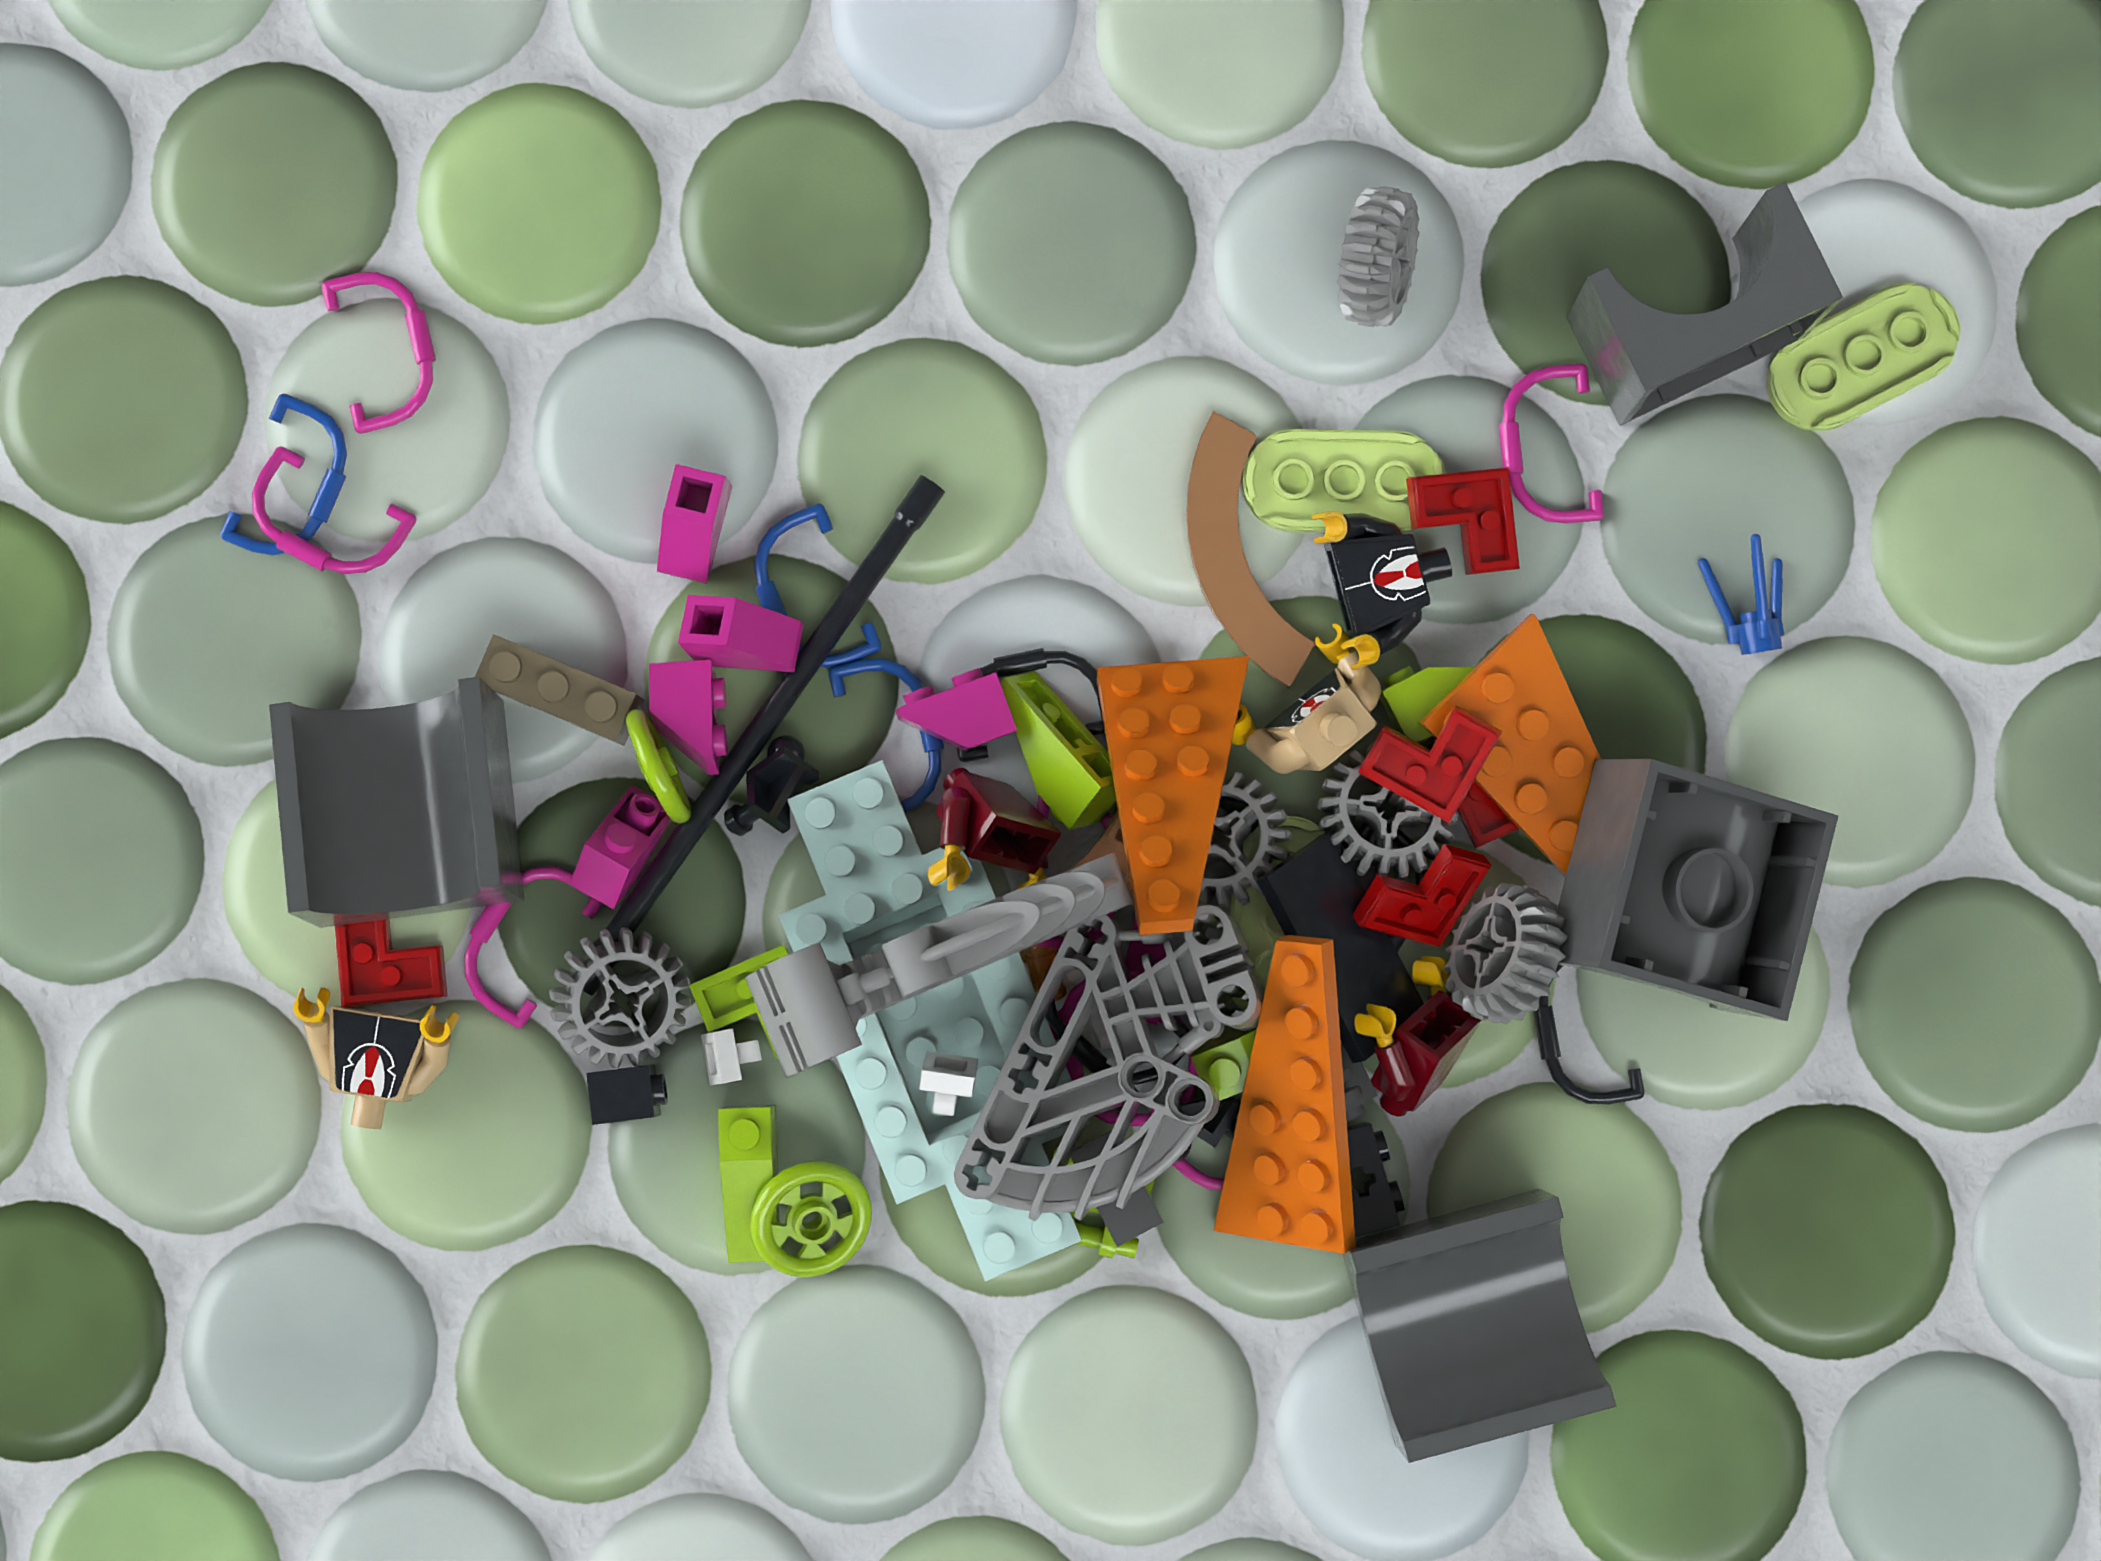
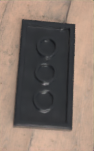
[1256,831,1424,1063]

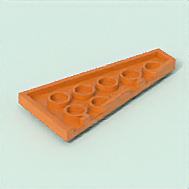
[1419,614,1601,877]
[1097,656,1249,935]
[1213,935,1356,1254]

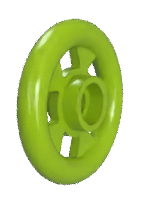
[626,709,691,824]
[750,1161,872,1277]

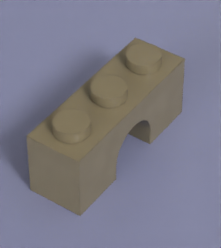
[475,634,644,746]

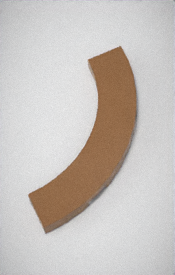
[1186,411,1315,689]

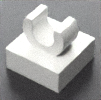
[701,1028,762,1086]
[919,1051,978,1116]

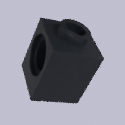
[586,1064,668,1125]

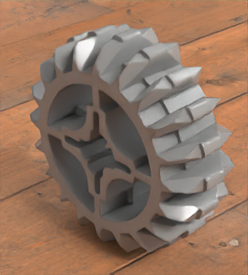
[1337,186,1420,327]
[1317,743,1458,880]
[1198,771,1292,910]
[1443,882,1568,1024]
[549,927,691,1068]

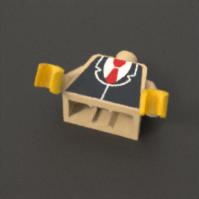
[1232,624,1381,774]
[293,988,459,1129]

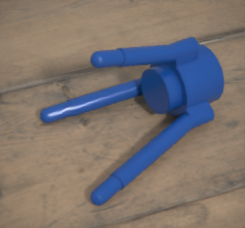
[1698,534,1784,655]

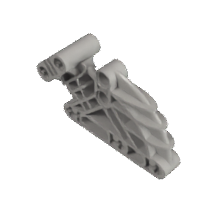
[745,852,1134,1077]
[954,905,1264,1221]

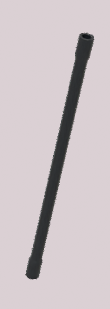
[582,475,945,996]

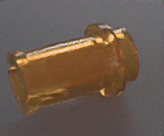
[1019,945,1067,1001]

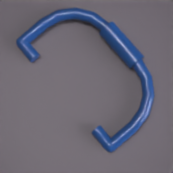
[220,394,347,556]
[754,503,882,668]
[828,658,944,813]

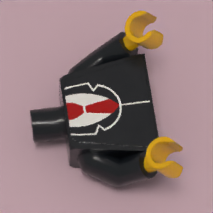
[1312,511,1452,670]

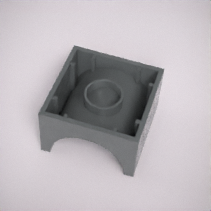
[1567,181,1843,426]
[269,677,524,928]
[1557,759,1839,1021]
[1343,1189,1617,1463]

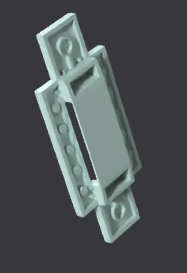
[778,760,1090,1282]

